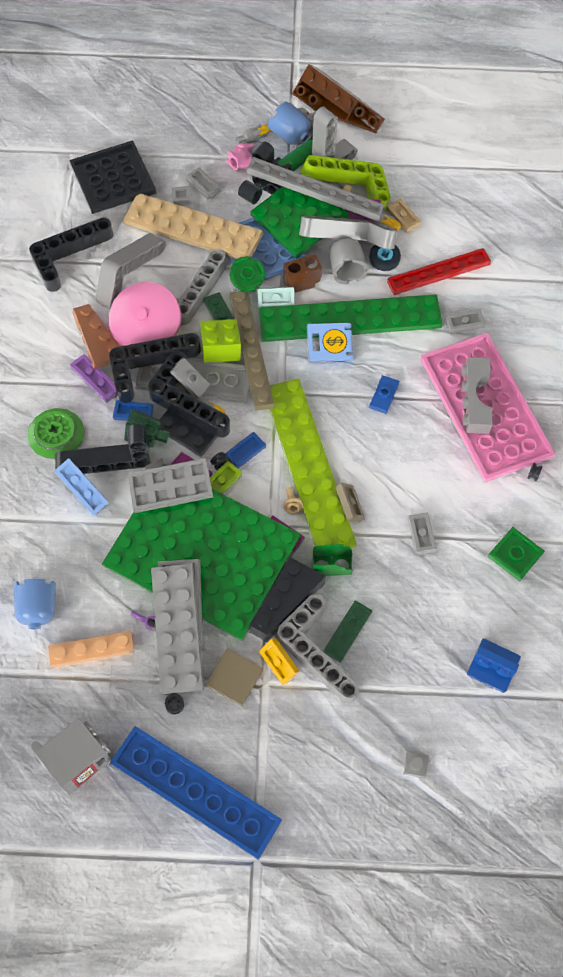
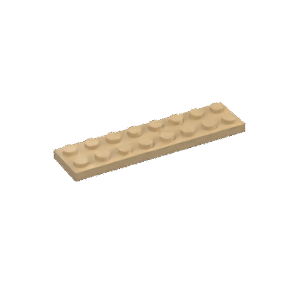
[123,194,263,259]

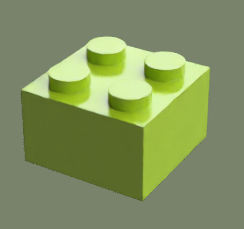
[200,319,241,363]

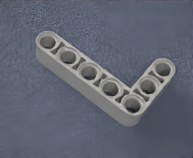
[312,107,358,160]
[299,216,398,249]
[96,233,166,309]
[175,249,226,325]
[278,594,359,703]

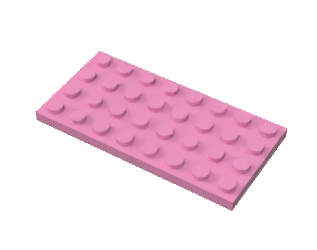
[420,333,555,483]

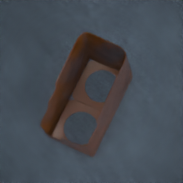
[283,254,322,293]

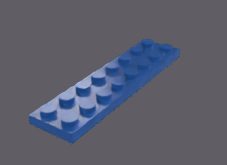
[110,726,282,861]

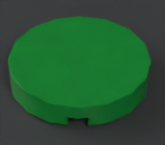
[229,256,265,292]

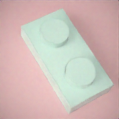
[258,287,294,307]

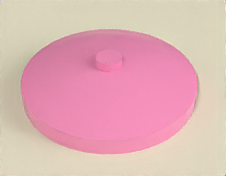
[109,282,182,353]

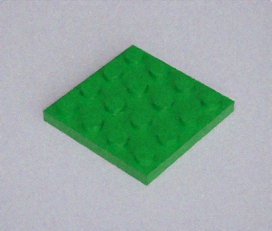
[250,173,349,259]

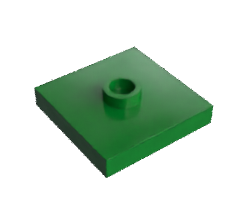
[488,527,545,581]

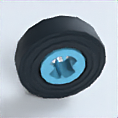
[369,244,401,271]

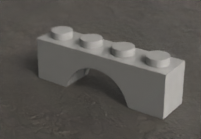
[461,357,493,434]

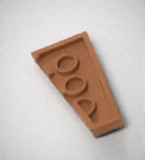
[72,304,120,369]

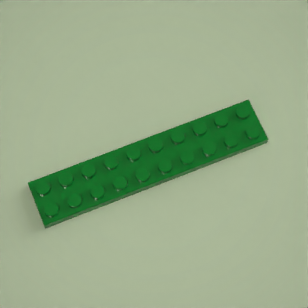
[259,294,443,342]

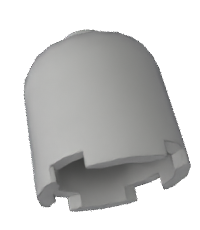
[329,238,368,284]

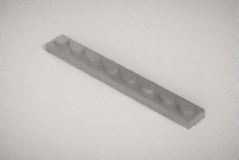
[246,157,385,221]

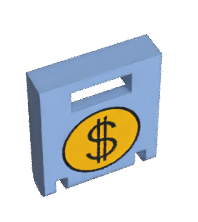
[307,323,353,362]

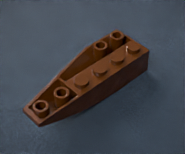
[292,64,385,134]

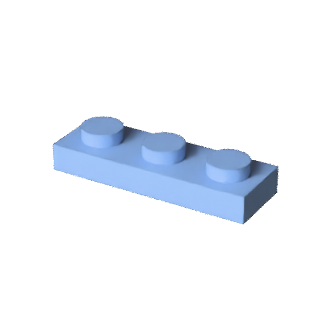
[54,458,109,516]

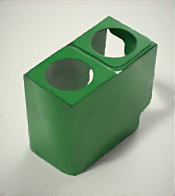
[312,544,353,576]

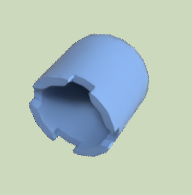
[268,101,310,145]
[13,579,56,630]

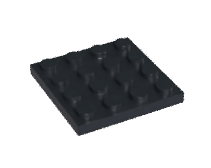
[69,140,157,214]

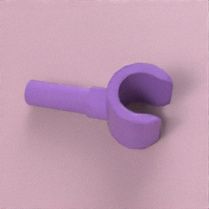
[130,611,155,630]

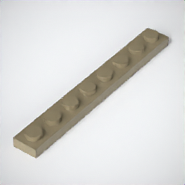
[229,291,274,411]

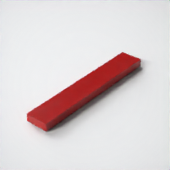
[387,248,491,295]

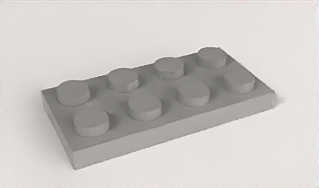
[128,458,213,513]

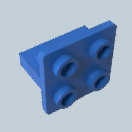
[467,638,521,693]

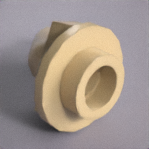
[283,487,303,514]

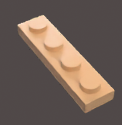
[48,631,135,668]

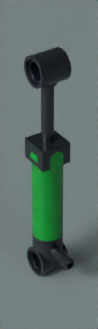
[238,134,313,204]

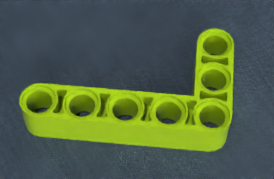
[301,155,391,210]

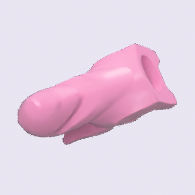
[227,143,254,171]

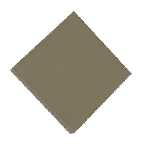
[205,649,263,706]

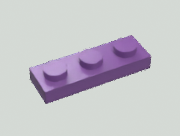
[70,354,117,403]

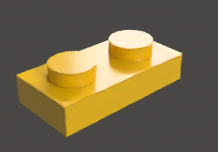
[259,638,300,685]

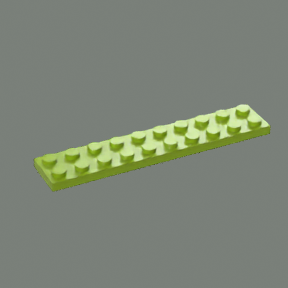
[270,378,357,548]

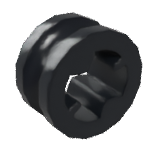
[210,452,230,471]
[527,462,543,482]
[164,693,184,715]

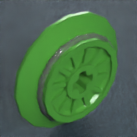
[27,408,85,459]

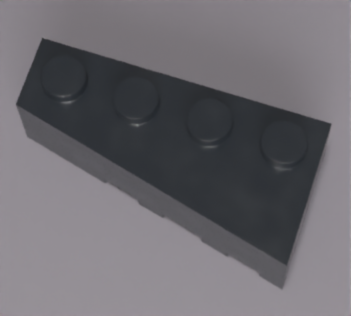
[249,557,326,642]

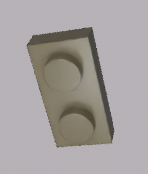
[335,483,365,523]

